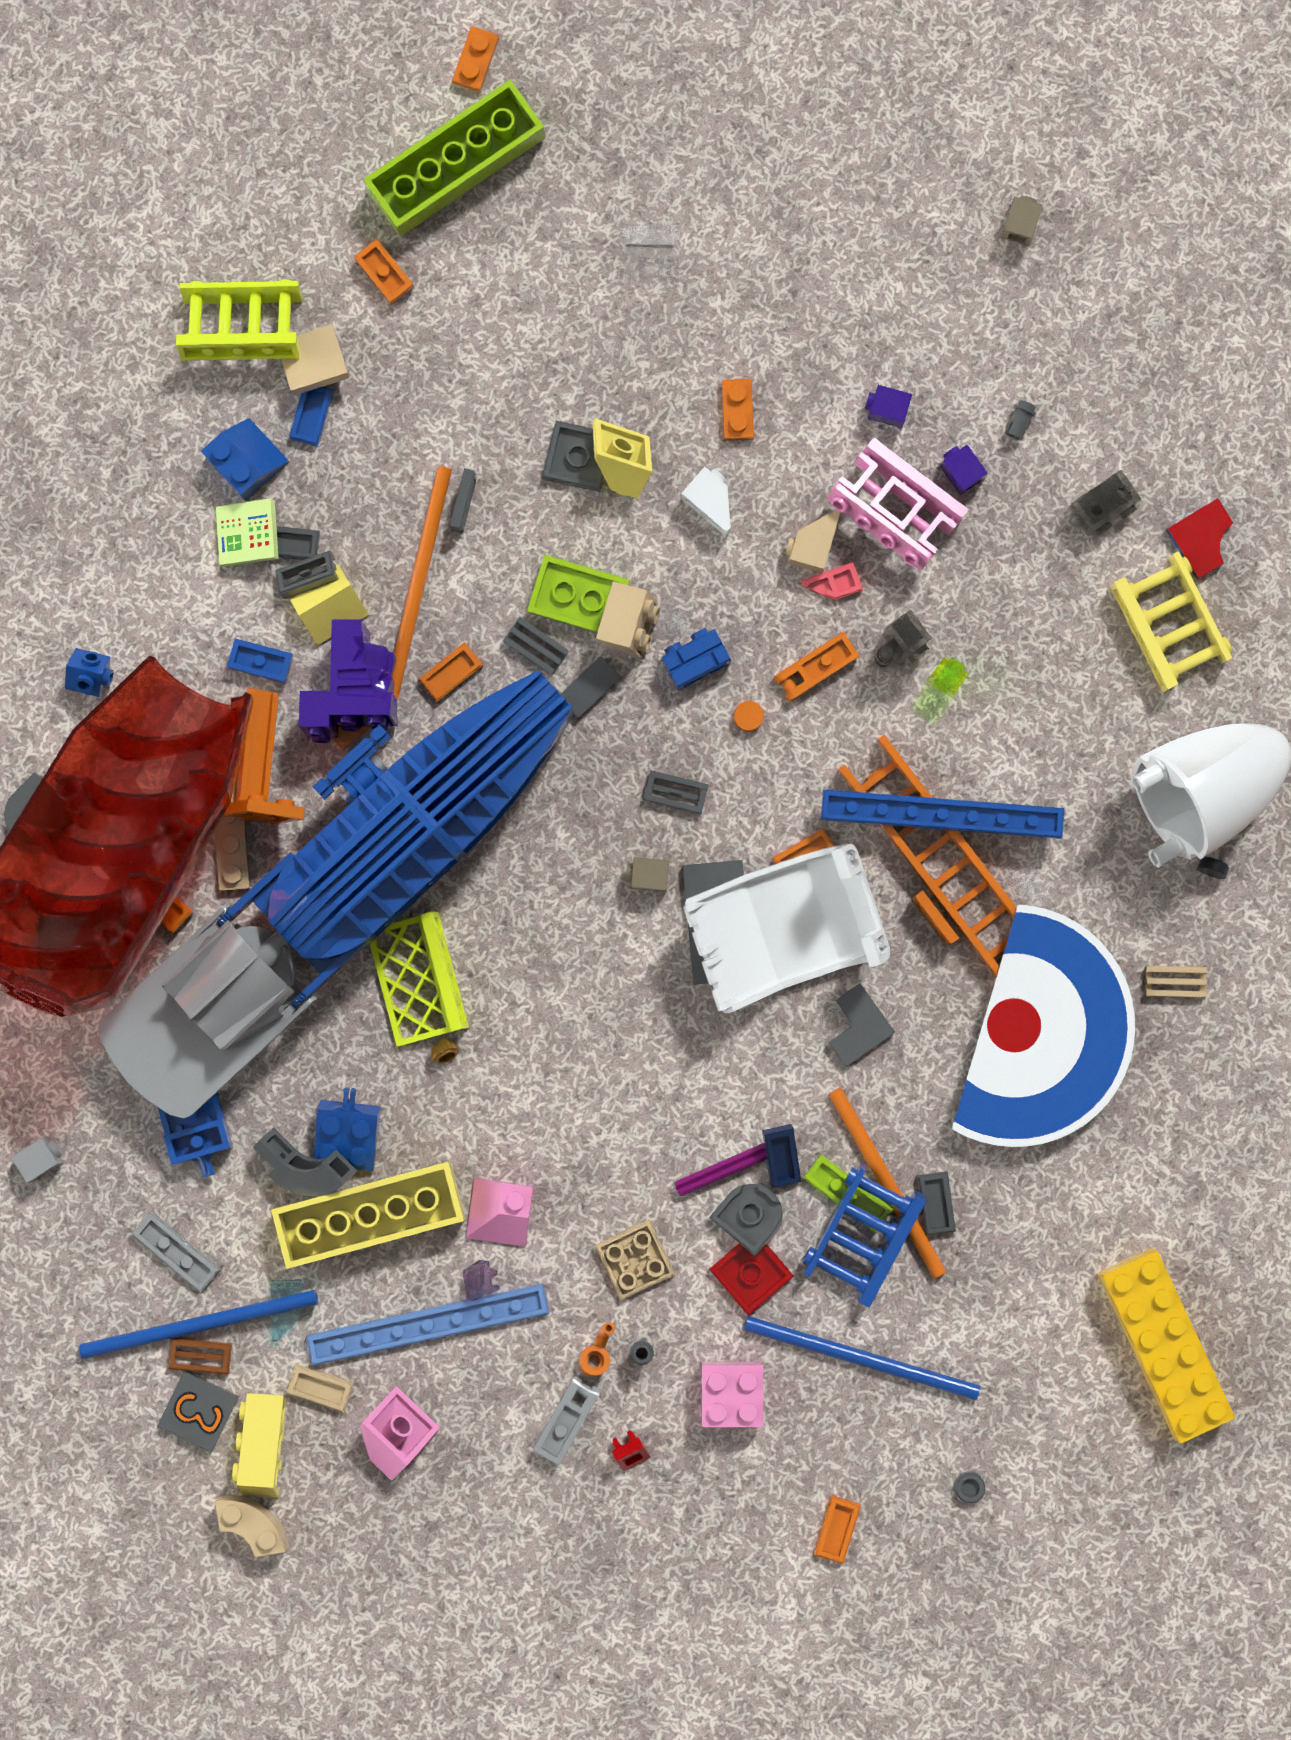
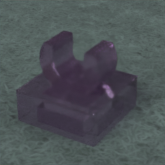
[463,1260,500,1300]

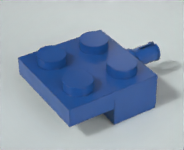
[314,1087,381,1171]
[157,1092,233,1178]

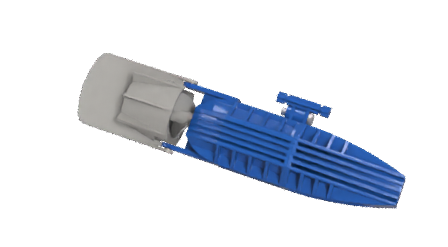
[99,671,574,1118]

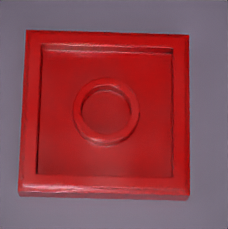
[709,1243,794,1316]

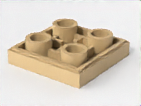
[281,324,350,396]
[595,1219,675,1300]

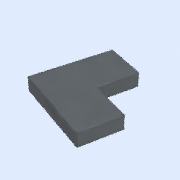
[828,983,895,1067]

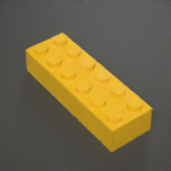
[1097,1248,1236,1444]

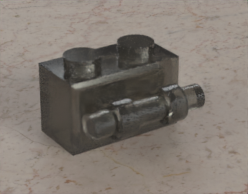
[874,609,932,668]

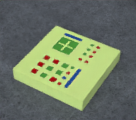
[216,498,279,567]

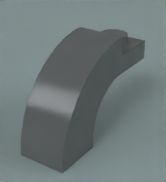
[253,1127,357,1196]

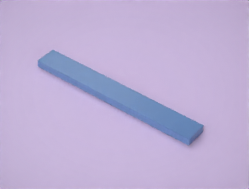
[306,1283,550,1366]

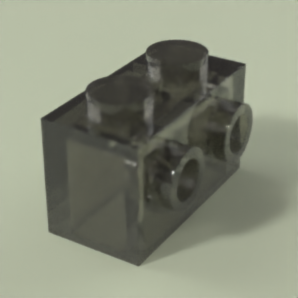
[1068,470,1142,537]

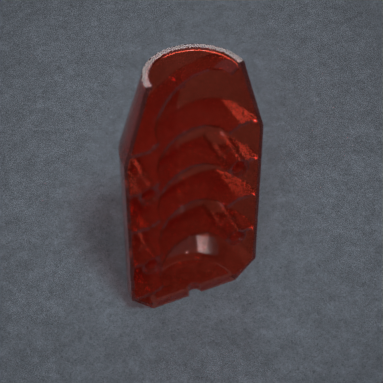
[0,656,254,1017]

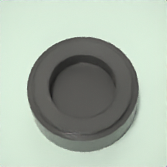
[954,1471,985,1503]

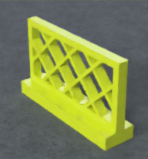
[370,912,469,1047]

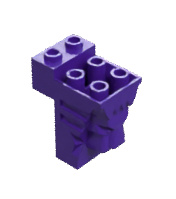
[299,619,398,743]

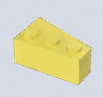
[232,1393,286,1498]

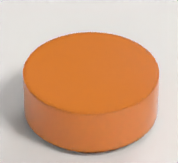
[734,701,764,732]

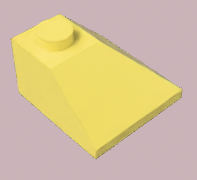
[593,418,652,499]

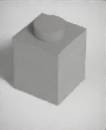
[11,1137,63,1183]

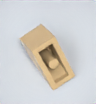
[785,511,841,573]

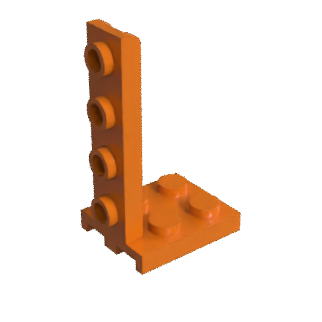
[219,688,305,825]

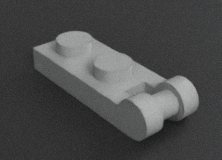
[533,1375,601,1465]

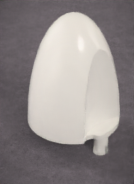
[1131,723,1291,868]

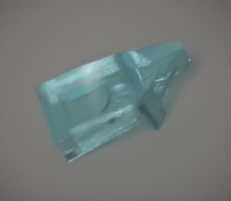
[271,1279,303,1342]

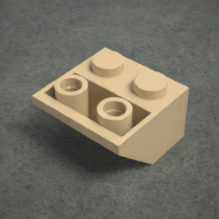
[596,581,660,659]

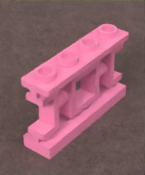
[827,437,969,571]

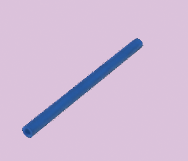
[79,1290,319,1359]
[744,1316,981,1400]

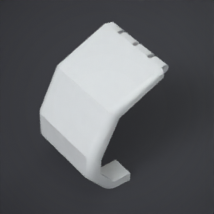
[683,844,890,1013]

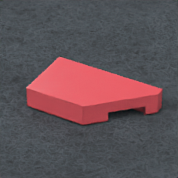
[801,562,863,601]

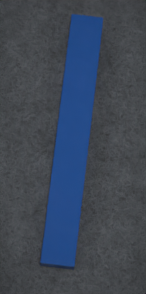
[820,789,1064,839]

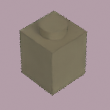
[1001,196,1043,246]
[626,857,670,892]

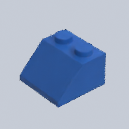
[201,418,289,501]

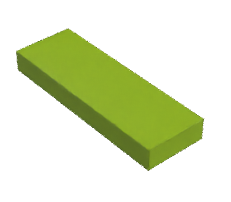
[803,1154,893,1233]

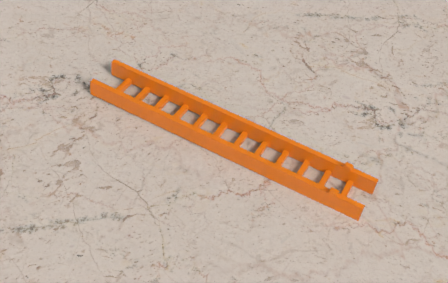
[837,735,1017,978]

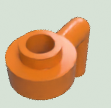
[578,1322,615,1377]

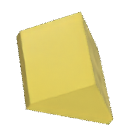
[289,565,369,646]

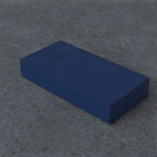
[762,1124,801,1188]

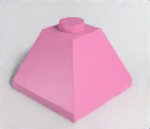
[466,1178,534,1246]
[360,1386,440,1481]

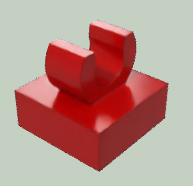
[612,1430,651,1471]

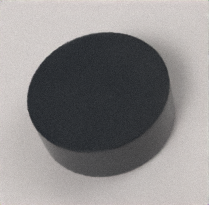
[1197,857,1229,879]

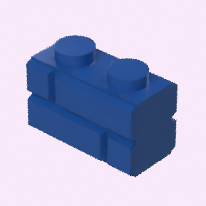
[661,628,731,691]

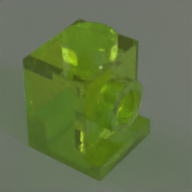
[927,656,969,698]

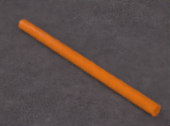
[393,466,452,700]

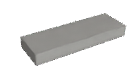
[131,1211,221,1293]

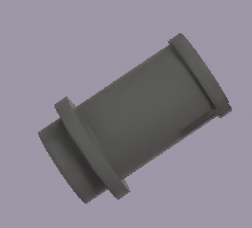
[1005,400,1036,441]
[630,1340,654,1365]

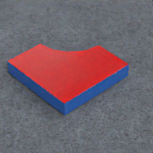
[1166,498,1233,580]

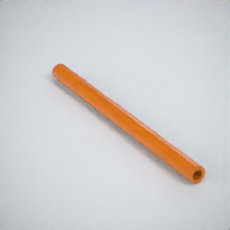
[828,1087,946,1279]

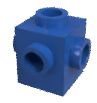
[65,648,114,697]

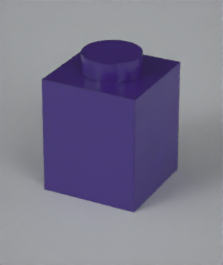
[865,385,912,428]
[940,445,988,496]

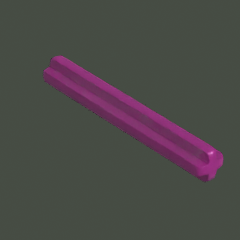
[674,1143,766,1196]

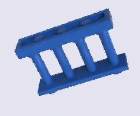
[802,1162,926,1308]

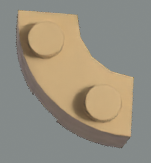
[215,1495,289,1557]

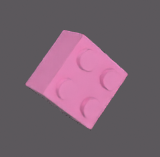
[701,1362,763,1427]

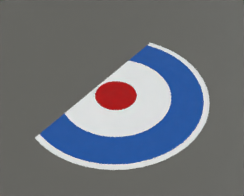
[952,905,1135,1147]

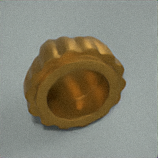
[431,1037,459,1064]

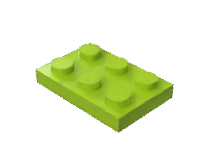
[527,554,630,633]

